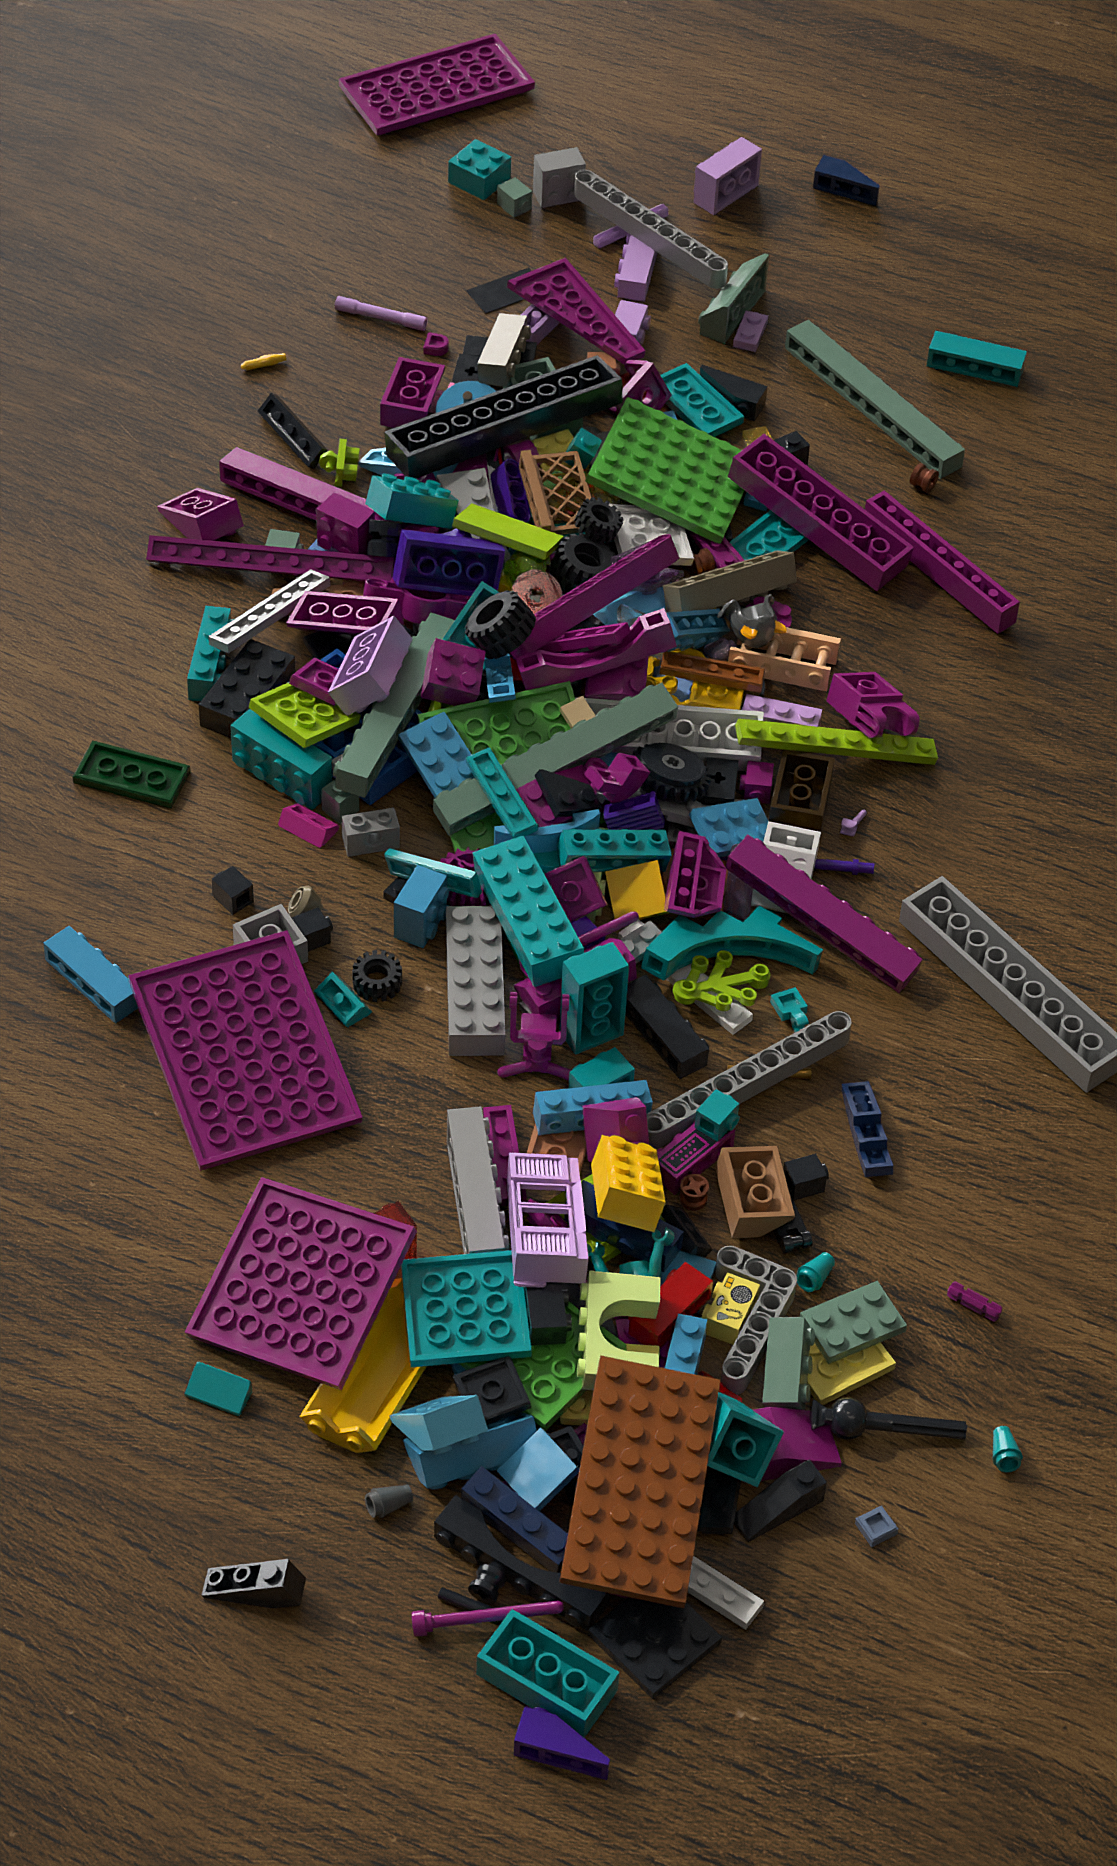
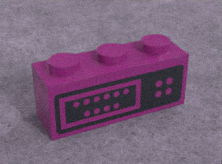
[657,1120,736,1195]

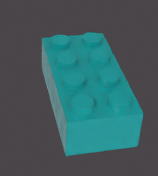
[230,709,332,810]
[559,942,629,1055]
[476,1609,620,1738]

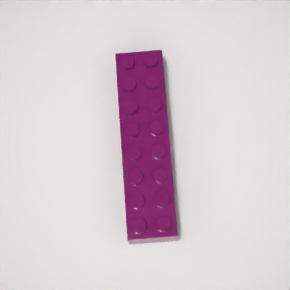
[728,434,914,591]

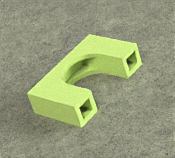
[577,1271,660,1390]

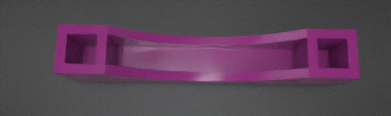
[515,608,677,691]

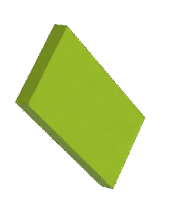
[452,503,564,560]

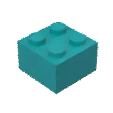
[448,139,511,200]

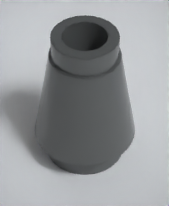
[365,1484,413,1518]

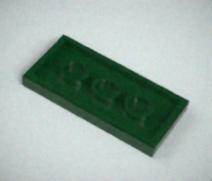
[73,740,191,809]

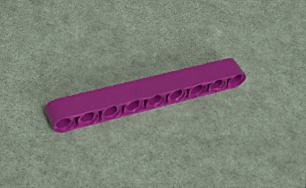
[511,534,680,660]

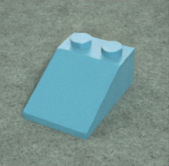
[389,1395,488,1454]

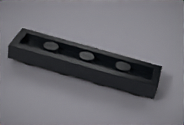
[258,392,328,469]

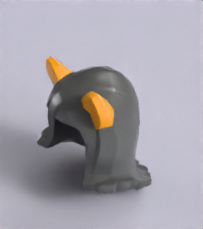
[717,594,786,648]

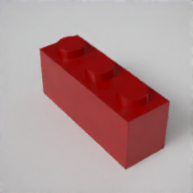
[628,1262,713,1349]

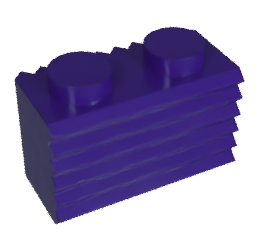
[604,791,665,830]

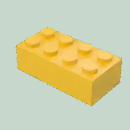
[591,1135,665,1232]

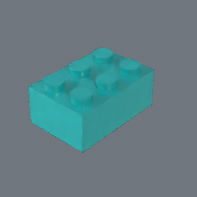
[365,473,459,529]

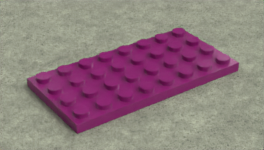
[339,33,535,136]

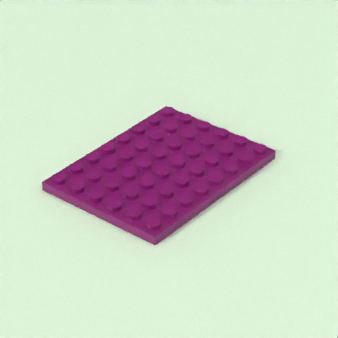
[128,930,363,1171]

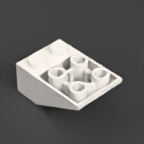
[750,821,821,913]

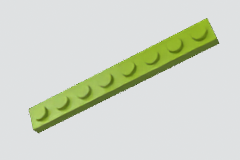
[735,718,938,765]

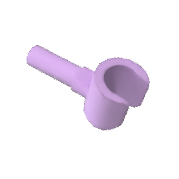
[840,809,867,836]

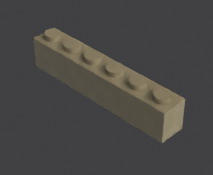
[663,550,797,613]

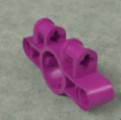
[363,578,471,624]

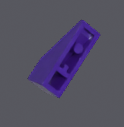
[513,1707,610,1780]

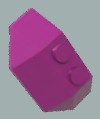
[664,831,727,918]

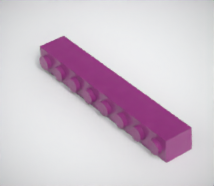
[865,490,1020,634]
[726,834,923,994]

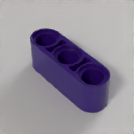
[490,459,531,523]

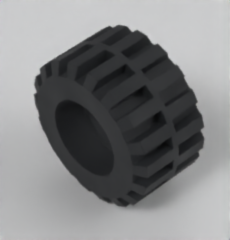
[549,533,618,593]
[465,590,536,659]

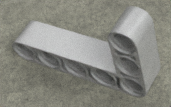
[715,1246,797,1395]

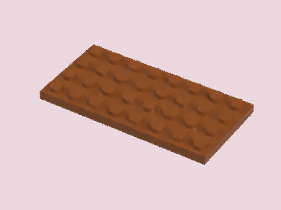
[559,1355,720,1608]

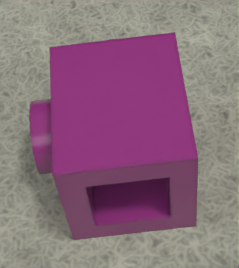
[739,761,774,804]

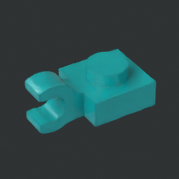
[770,987,809,1032]

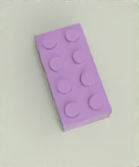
[328,616,412,716]

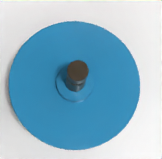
[436,381,496,413]

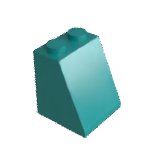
[707,1392,784,1487]

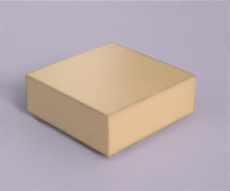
[560,696,596,729]

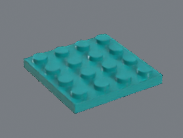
[401,1250,531,1367]

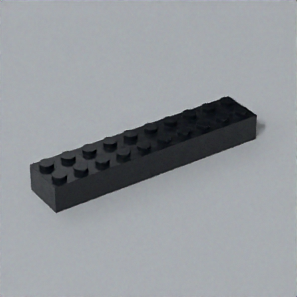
[384,355,623,479]

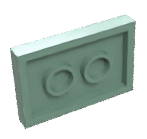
[800,1281,907,1364]

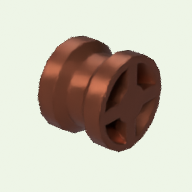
[909,463,939,493]
[687,548,715,576]
[679,1174,709,1211]

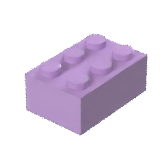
[694,137,762,215]

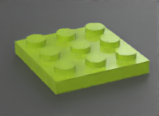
[249,683,361,748]

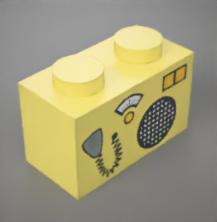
[701,1272,760,1345]

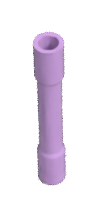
[335,296,427,331]

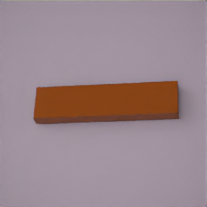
[659,651,765,693]

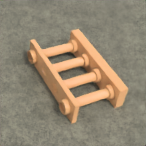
[728,627,841,692]

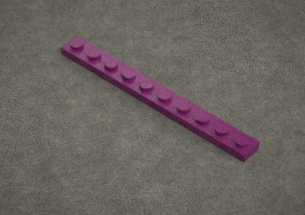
[146,535,395,582]

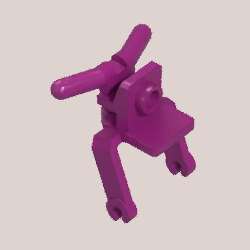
[497,992,572,1081]

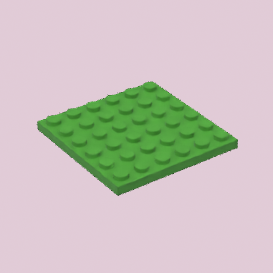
[585,397,744,544]
[417,681,607,852]

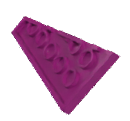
[507,258,645,365]

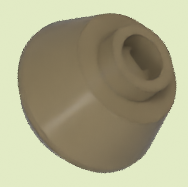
[288,885,323,917]

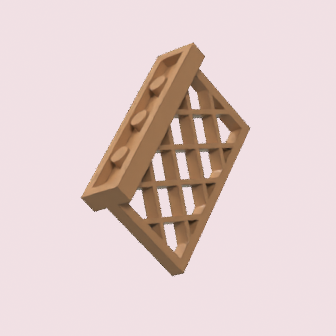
[519,450,591,535]

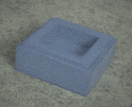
[855,1505,898,1547]

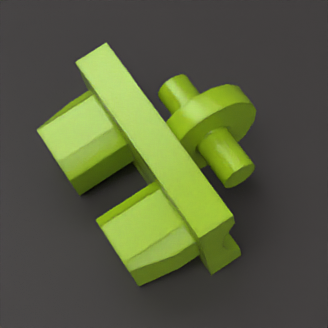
[319,439,360,487]

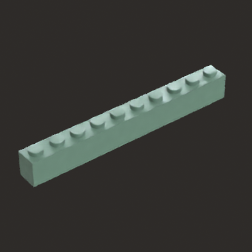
[785,320,965,479]
[333,613,455,798]
[433,682,678,836]

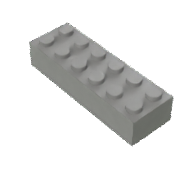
[446,906,505,1056]
[447,1106,509,1254]

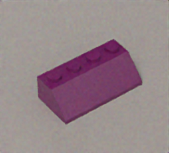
[286,591,404,635]
[514,938,637,1018]

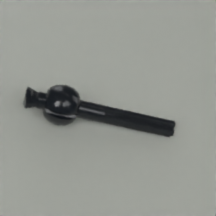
[809,1397,967,1440]

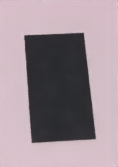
[466,267,532,313]

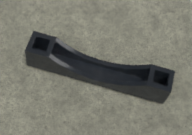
[434,1495,610,1631]

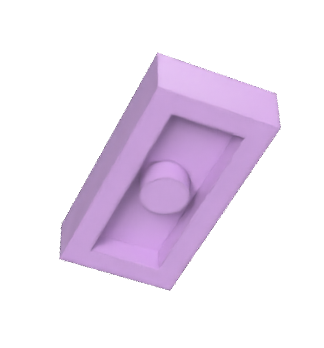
[733,311,768,352]

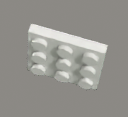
[609,504,694,566]

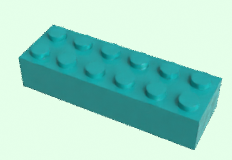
[472,836,584,987]

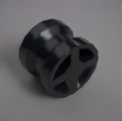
[468,1564,507,1604]

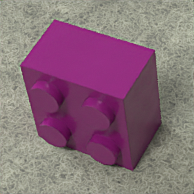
[316,492,375,555]
[421,638,486,706]

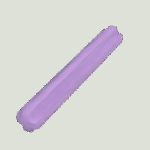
[593,204,669,248]

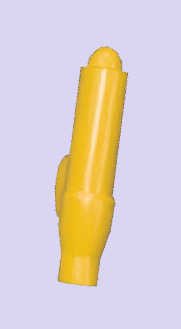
[241,353,287,371]

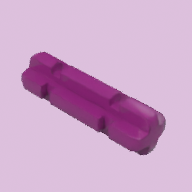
[947,1282,1003,1321]

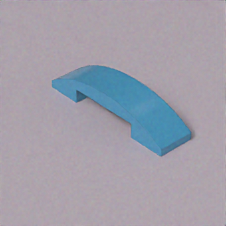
[484,653,516,703]
[494,809,600,853]

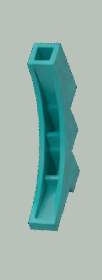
[641,906,823,981]

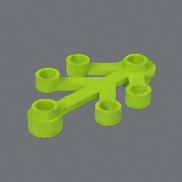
[673,950,771,1012]

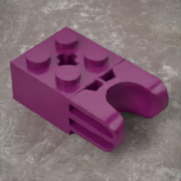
[826,672,919,738]

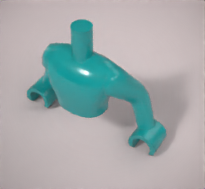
[587,1227,674,1284]

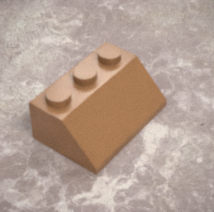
[715,1146,795,1238]

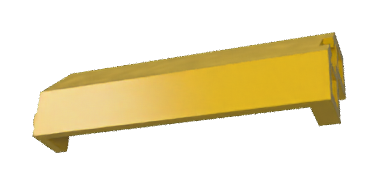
[299,1278,426,1453]

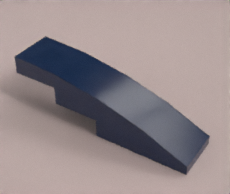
[841,1081,893,1177]

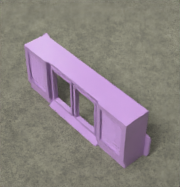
[506,1153,588,1288]

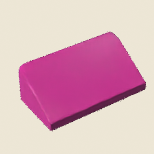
[278,803,340,847]

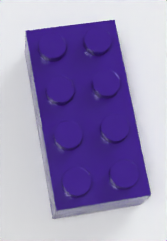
[392,529,506,596]

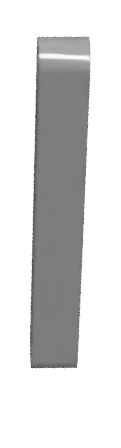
[574,170,728,289]
[647,1011,852,1149]

